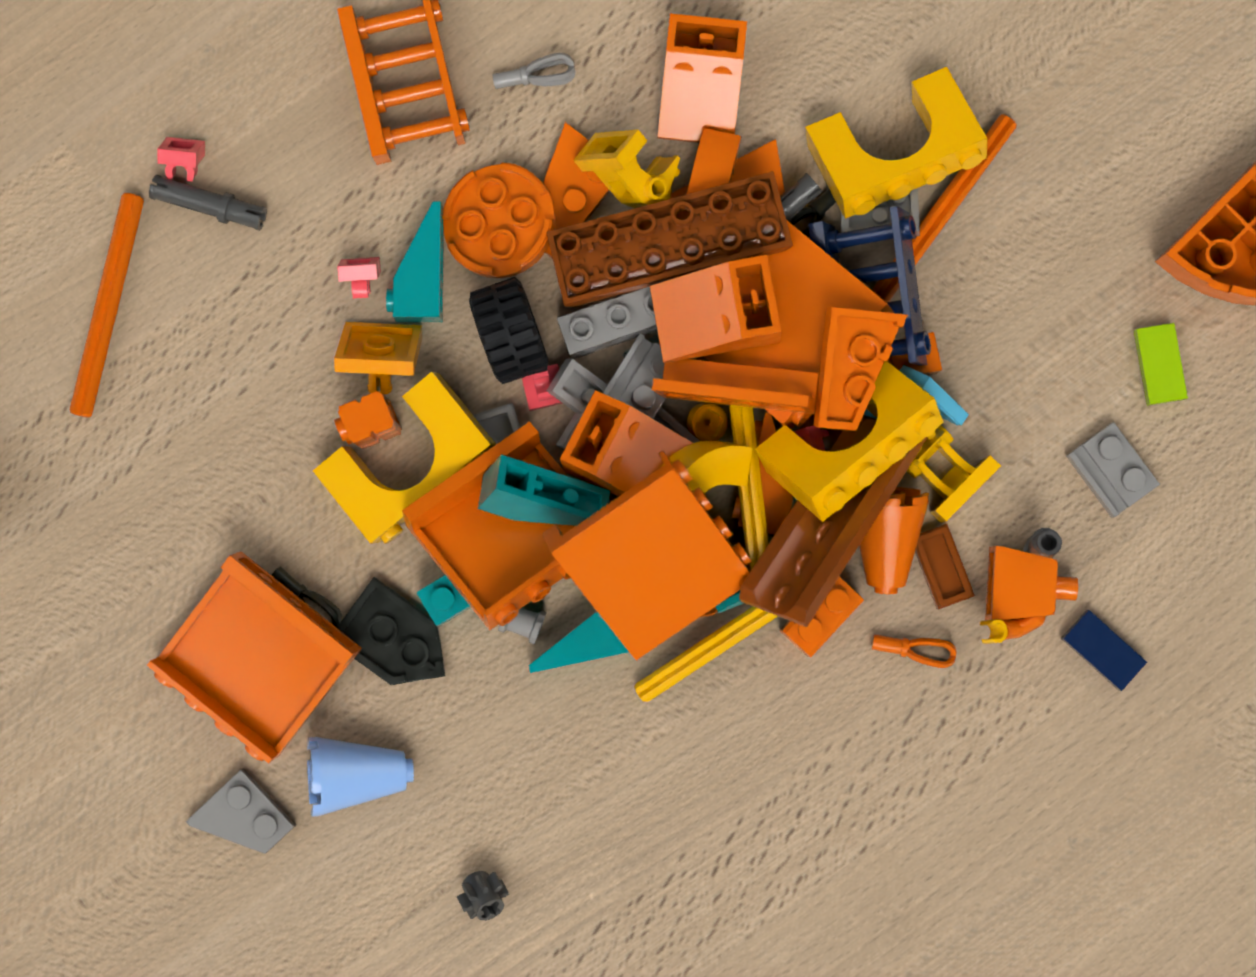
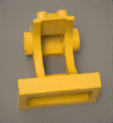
[573,129,680,208]
[906,425,1001,523]

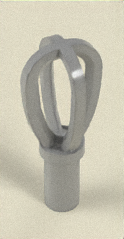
[493,53,575,89]

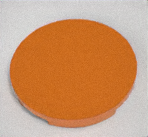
[442,163,556,278]

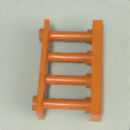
[337,0,470,165]

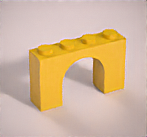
[805,66,987,219]
[755,361,944,522]
[313,372,496,544]

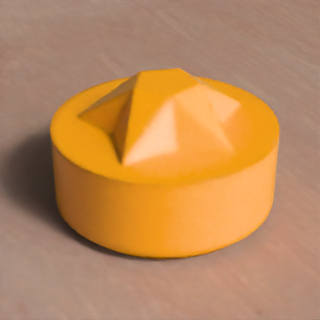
[687,403,728,441]

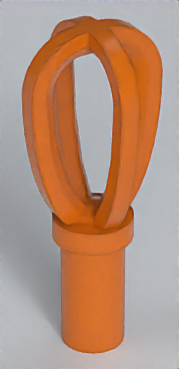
[872,634,957,668]

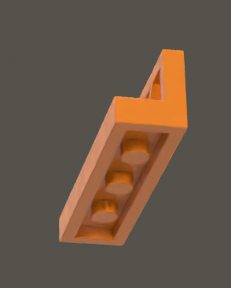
[652,359,819,415]

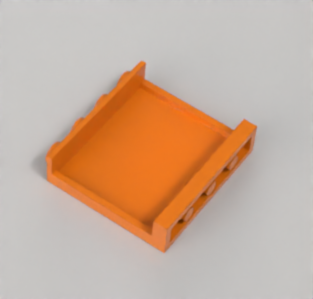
[704,220,894,430]
[402,421,575,630]
[542,451,752,660]
[147,551,362,763]

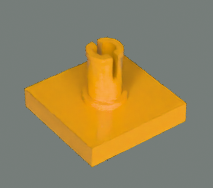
[334,322,422,395]

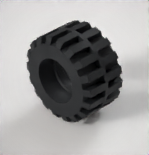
[469,277,548,384]

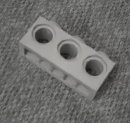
[557,287,657,359]

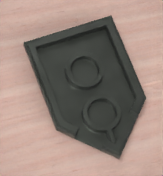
[337,577,446,685]

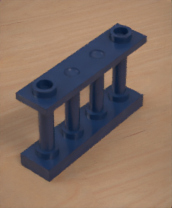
[808,206,931,366]

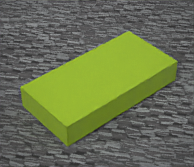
[1133,323,1188,406]

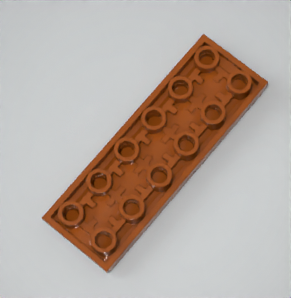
[546,171,793,307]
[739,415,928,627]

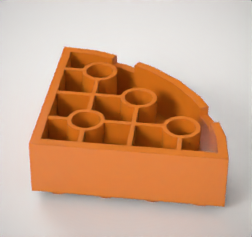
[1155,161,1256,306]

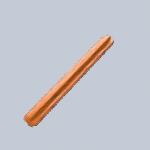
[872,114,1017,302]
[69,193,144,418]

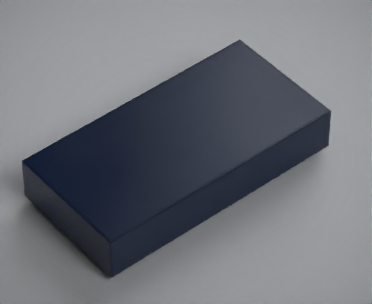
[1061,610,1147,691]

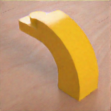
[660,440,753,493]

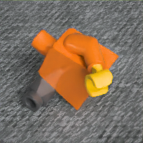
[980,528,1078,644]

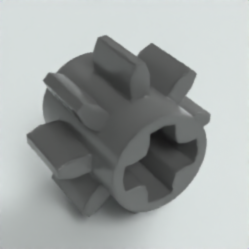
[457,871,509,920]

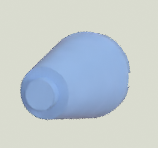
[307,737,414,817]

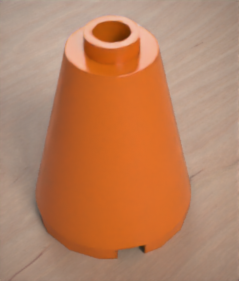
[859,487,929,594]

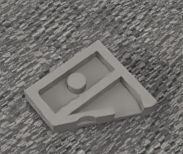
[186,769,296,854]

